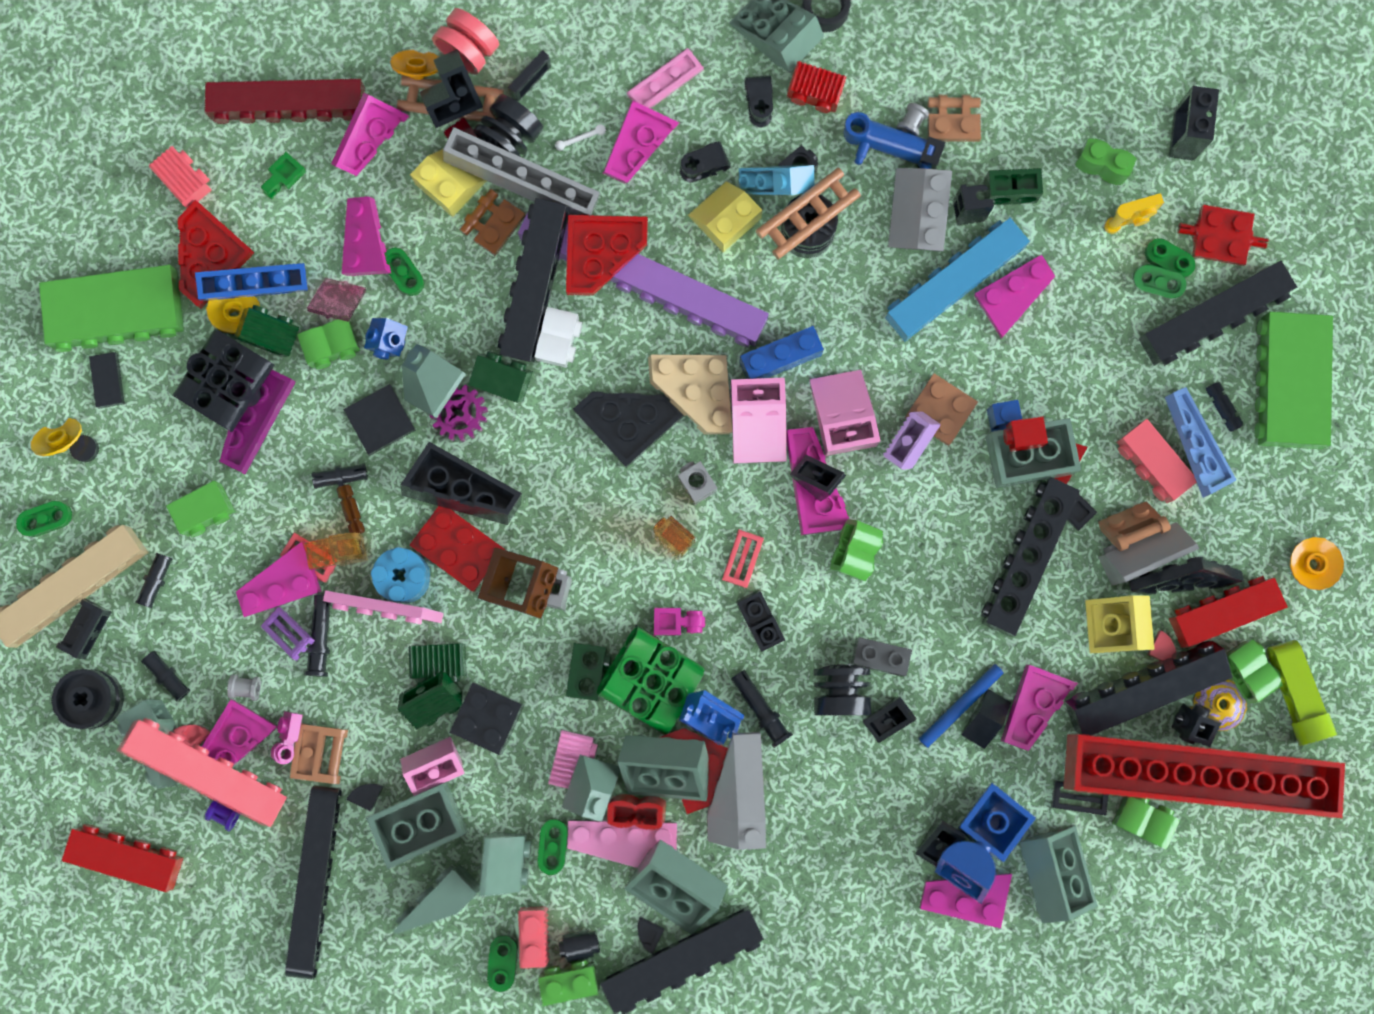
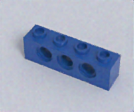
[195,263,308,301]

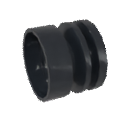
[473,94,543,157]
[780,194,838,259]
[813,664,871,716]

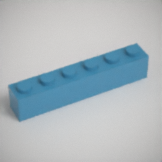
[885,218,1030,342]

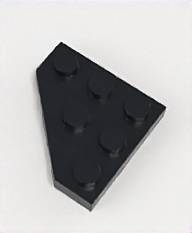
[573,391,684,468]
[1129,557,1244,595]

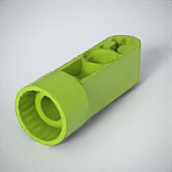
[1267,639,1338,746]

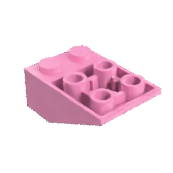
[809,370,880,456]
[731,378,787,464]

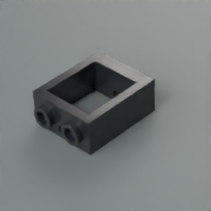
[1169,86,1219,161]

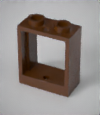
[478,547,559,619]

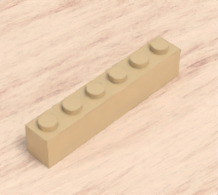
[0,525,149,648]

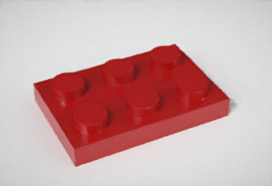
[410,506,506,592]

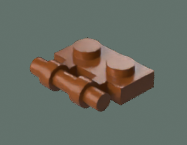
[459,189,526,256]

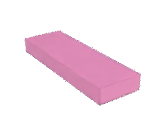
[627,48,703,109]

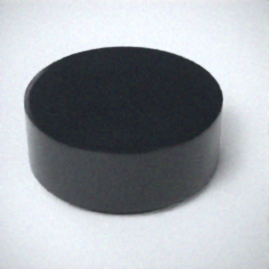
[70,435,99,462]

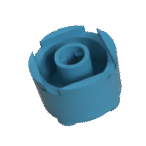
[371,547,430,604]

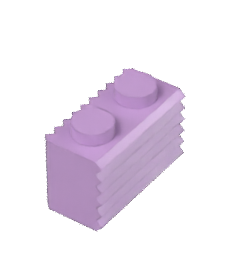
[883,411,940,470]

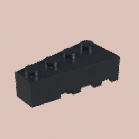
[400,442,522,525]

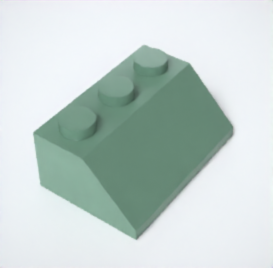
[617,735,709,801]
[1020,826,1098,924]
[624,840,728,934]

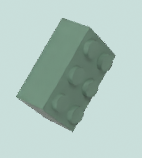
[986,418,1081,488]
[366,782,468,869]

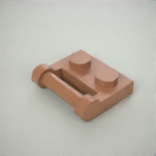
[1098,501,1171,551]
[290,724,348,784]

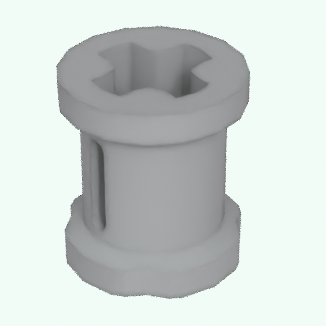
[897,103,929,136]
[227,674,261,701]

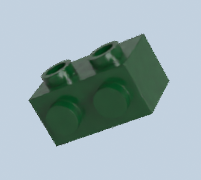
[468,351,533,403]

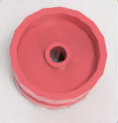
[432,8,499,75]

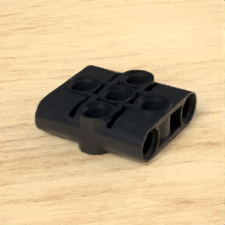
[172,329,275,432]

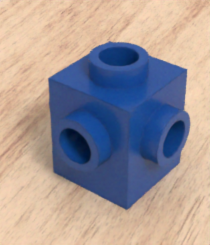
[364,318,408,360]

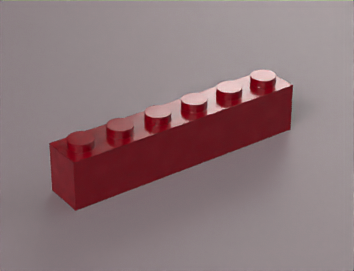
[205,79,365,124]

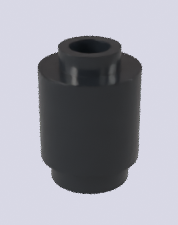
[558,929,600,963]

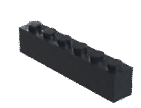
[498,198,571,362]
[1139,260,1297,366]
[1065,641,1233,736]
[600,906,764,1014]

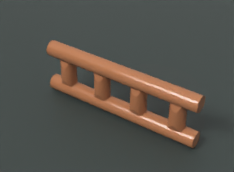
[397,75,504,122]
[756,167,861,260]

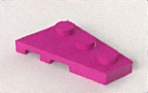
[331,93,409,176]
[602,101,679,184]
[342,196,391,276]
[974,255,1055,339]
[236,541,322,617]
[1001,665,1078,751]
[202,699,278,766]
[919,873,1012,928]

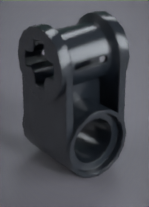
[744,75,773,128]
[680,141,731,183]

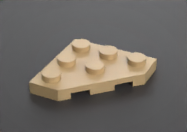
[648,355,732,435]

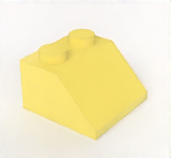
[410,149,487,217]
[688,181,762,253]
[1085,595,1154,653]

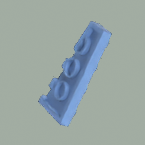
[1165,387,1236,498]

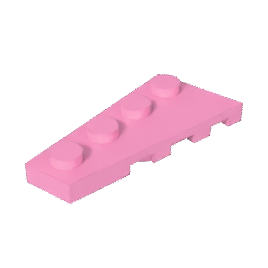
[323,590,444,624]
[568,820,677,868]

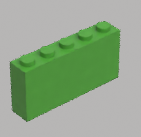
[39,265,184,352]
[1254,312,1333,450]

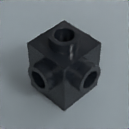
[1171,703,1222,747]

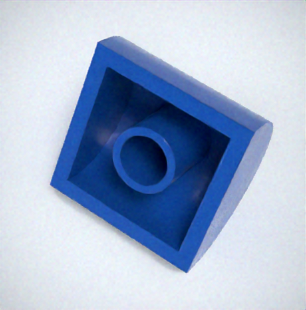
[958,783,1036,862]
[935,841,996,904]

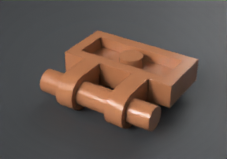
[928,95,981,142]

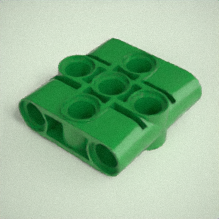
[596,626,705,735]

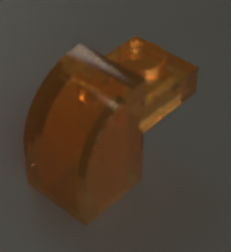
[304,533,368,570]

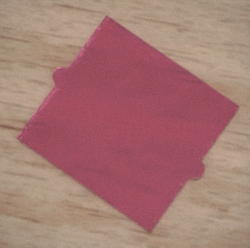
[307,278,366,322]

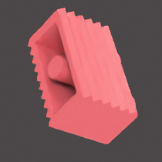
[149,146,212,208]
[518,906,550,968]

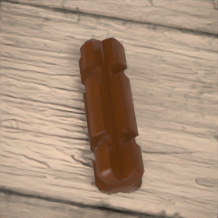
[336,484,365,536]

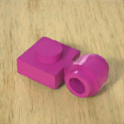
[654,608,705,636]
[271,711,302,765]

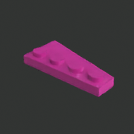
[786,427,849,536]

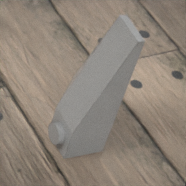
[707,732,766,850]

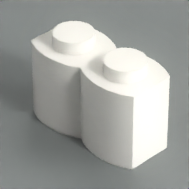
[535,307,582,368]

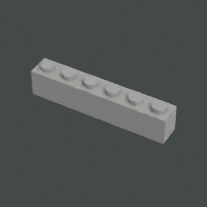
[443,128,600,215]

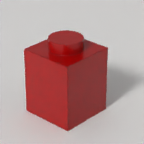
[1003,417,1048,452]

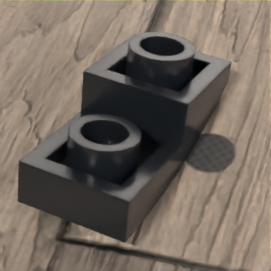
[736,590,785,652]

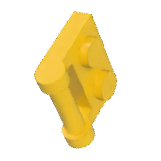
[1104,193,1164,234]

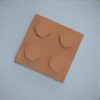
[905,373,978,446]

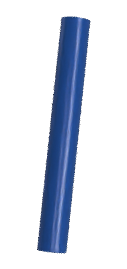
[918,664,1004,748]

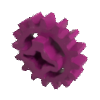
[430,384,488,442]

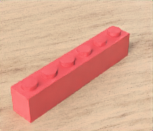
[117,718,287,827]

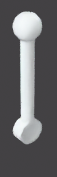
[555,124,606,151]

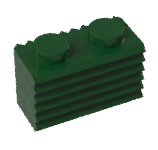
[234,305,299,357]
[408,643,467,684]
[398,670,463,730]

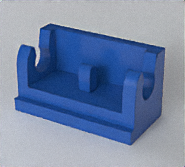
[679,690,744,745]

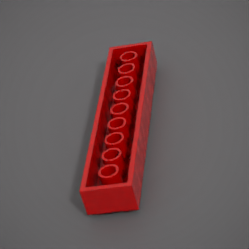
[1063,734,1345,819]

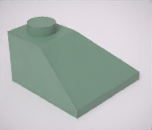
[402,344,466,418]
[562,755,620,822]

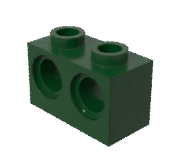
[983,168,1043,205]
[566,643,611,701]

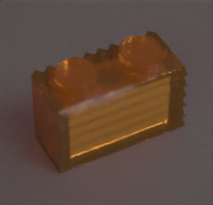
[653,516,695,560]

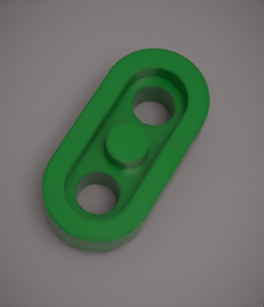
[1145,238,1196,278]
[384,248,425,296]
[1133,264,1187,299]
[16,501,72,537]
[537,819,568,875]
[487,935,518,992]

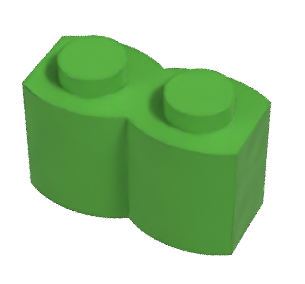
[1075,138,1137,185]
[297,317,361,370]
[830,519,883,581]
[1226,639,1283,704]
[1112,796,1180,850]

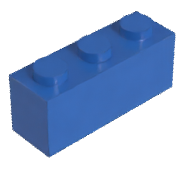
[739,326,824,379]

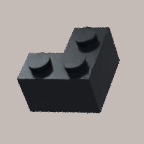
[420,50,483,128]

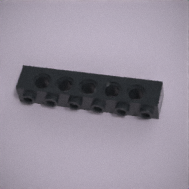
[980,477,1080,637]

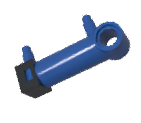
[843,112,946,169]

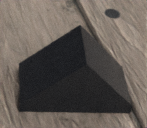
[790,455,846,502]
[961,689,1011,749]
[863,697,917,743]
[915,817,966,867]

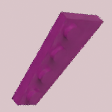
[219,370,296,475]

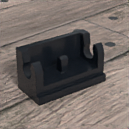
[953,184,994,226]
[56,598,112,659]

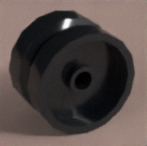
[51,669,124,729]

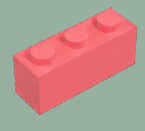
[1116,419,1197,503]

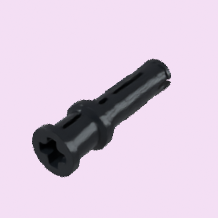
[303,595,331,677]
[731,669,793,748]

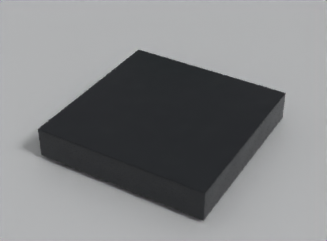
[343,384,416,456]

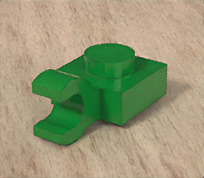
[261,152,307,200]

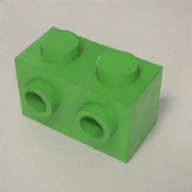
[166,481,236,538]
[538,959,600,1006]

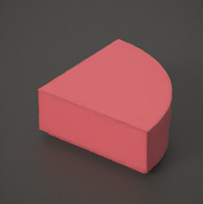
[1147,630,1176,661]
[173,724,210,747]

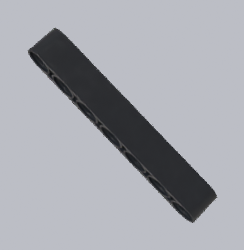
[285,785,342,980]

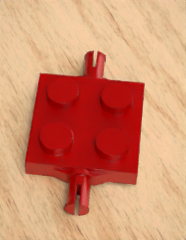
[1177,204,1269,266]

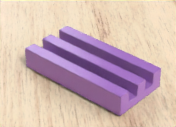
[261,606,315,661]

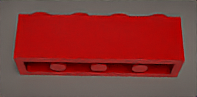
[1169,575,1288,648]
[61,824,184,892]

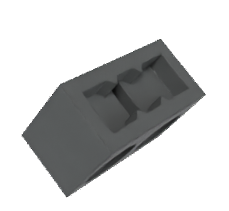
[851,637,912,677]

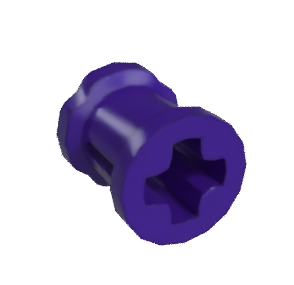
[205,800,241,832]

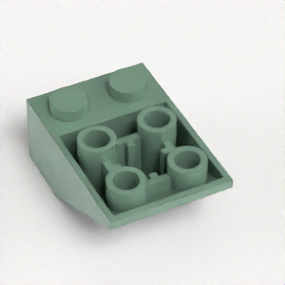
[729,0,824,72]
[116,700,177,789]
[393,864,480,934]

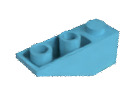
[739,165,815,195]

